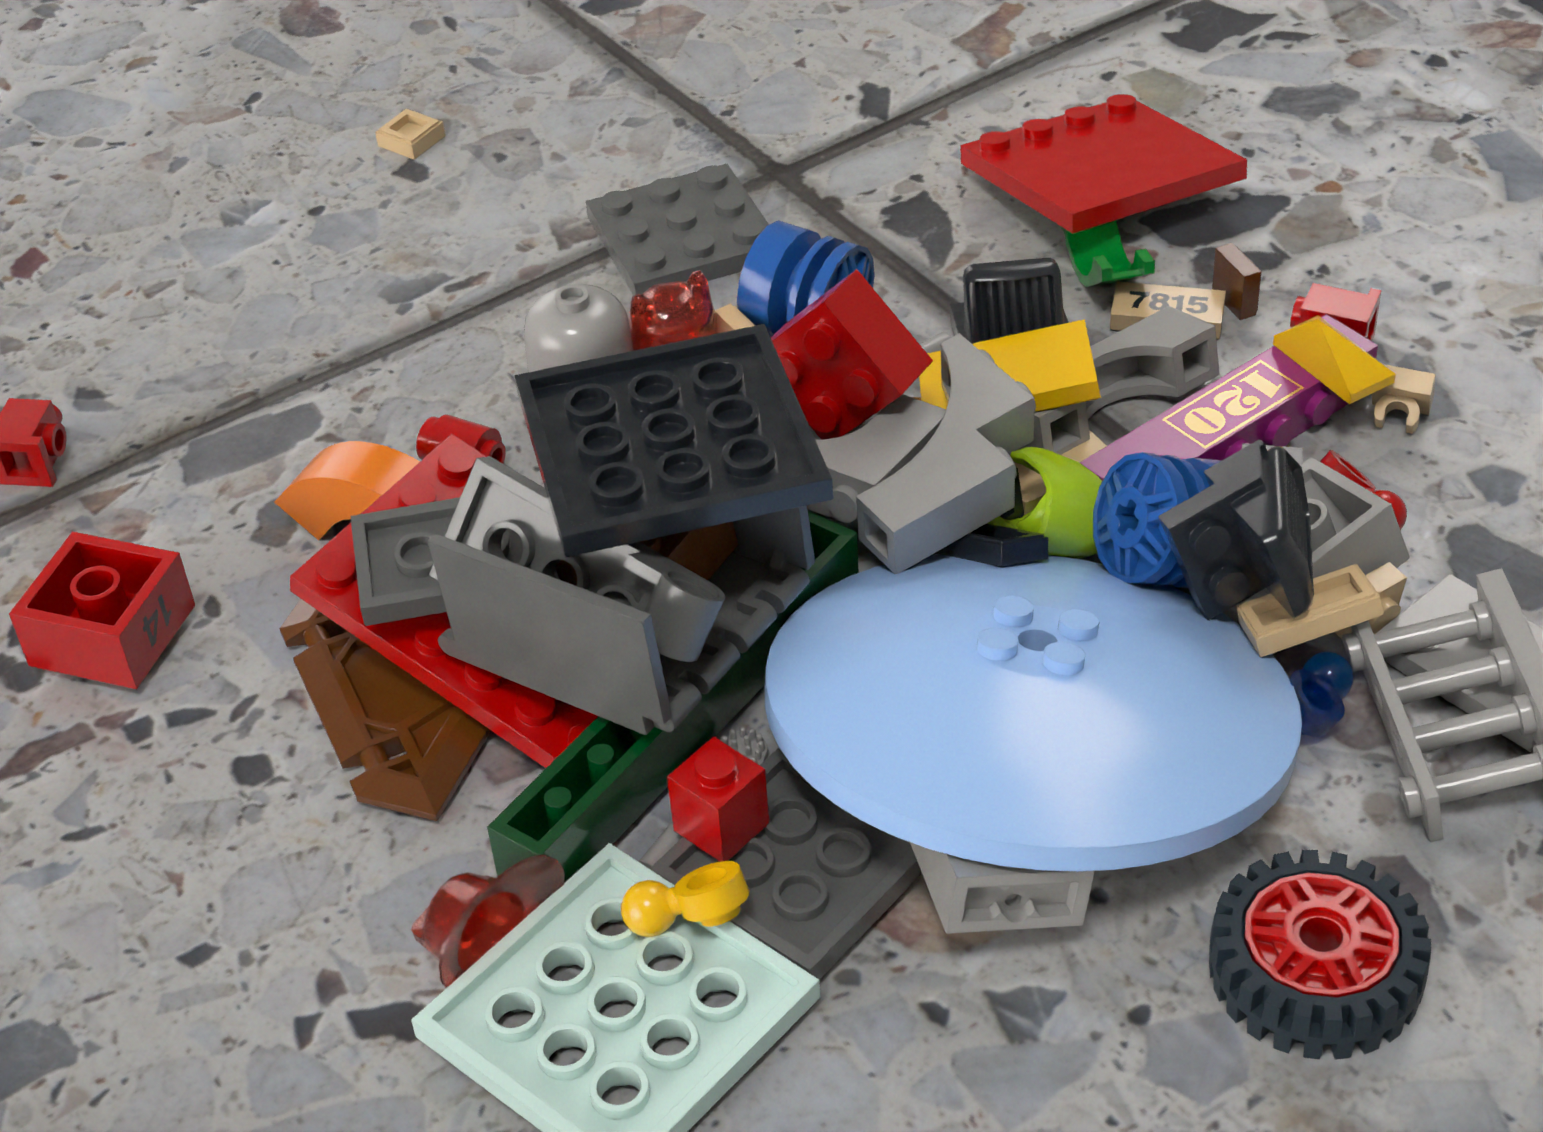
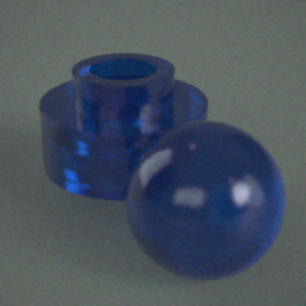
[1289,652,1354,737]

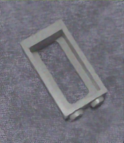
[910,842,1095,934]

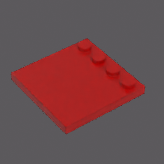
[960,94,1247,234]

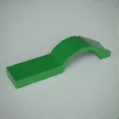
[1059,220,1155,287]

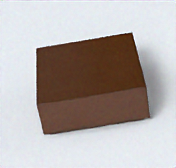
[1212,243,1262,320]

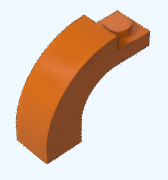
[274,441,420,540]

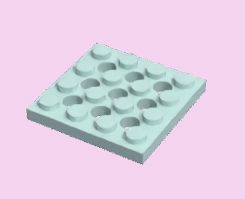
[411,843,821,1132]

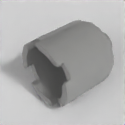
[524,284,634,372]

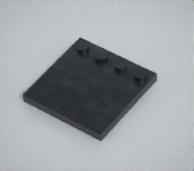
[514,324,833,558]

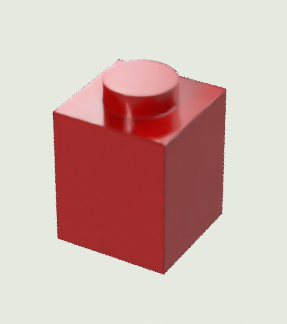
[667,737,770,861]

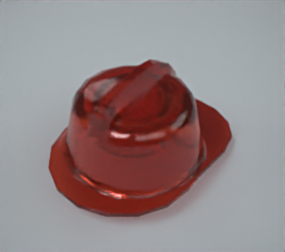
[411,854,564,988]

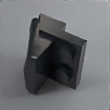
[950,258,1069,343]
[1158,439,1314,620]

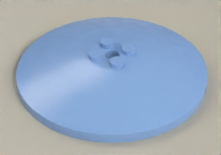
[765,554,1302,872]

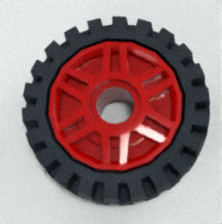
[1209,850,1431,1060]

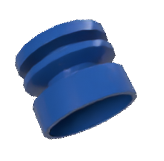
[737,220,875,337]
[1093,452,1222,588]

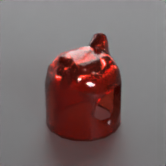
[629,270,718,351]

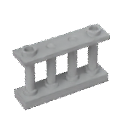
[1342,568,1543,842]

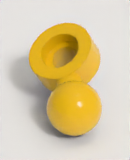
[621,861,750,937]

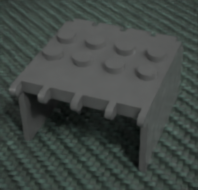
[427,505,815,735]

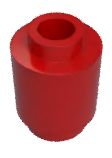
[416,414,506,464]

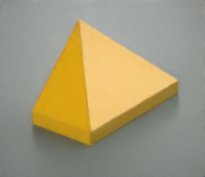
[1273,315,1396,404]

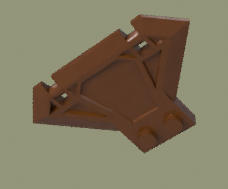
[279,599,491,821]

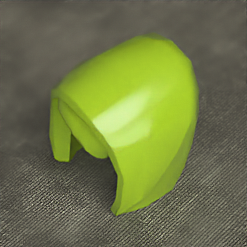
[987,447,1102,558]

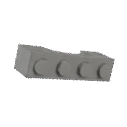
[1018,306,1220,455]

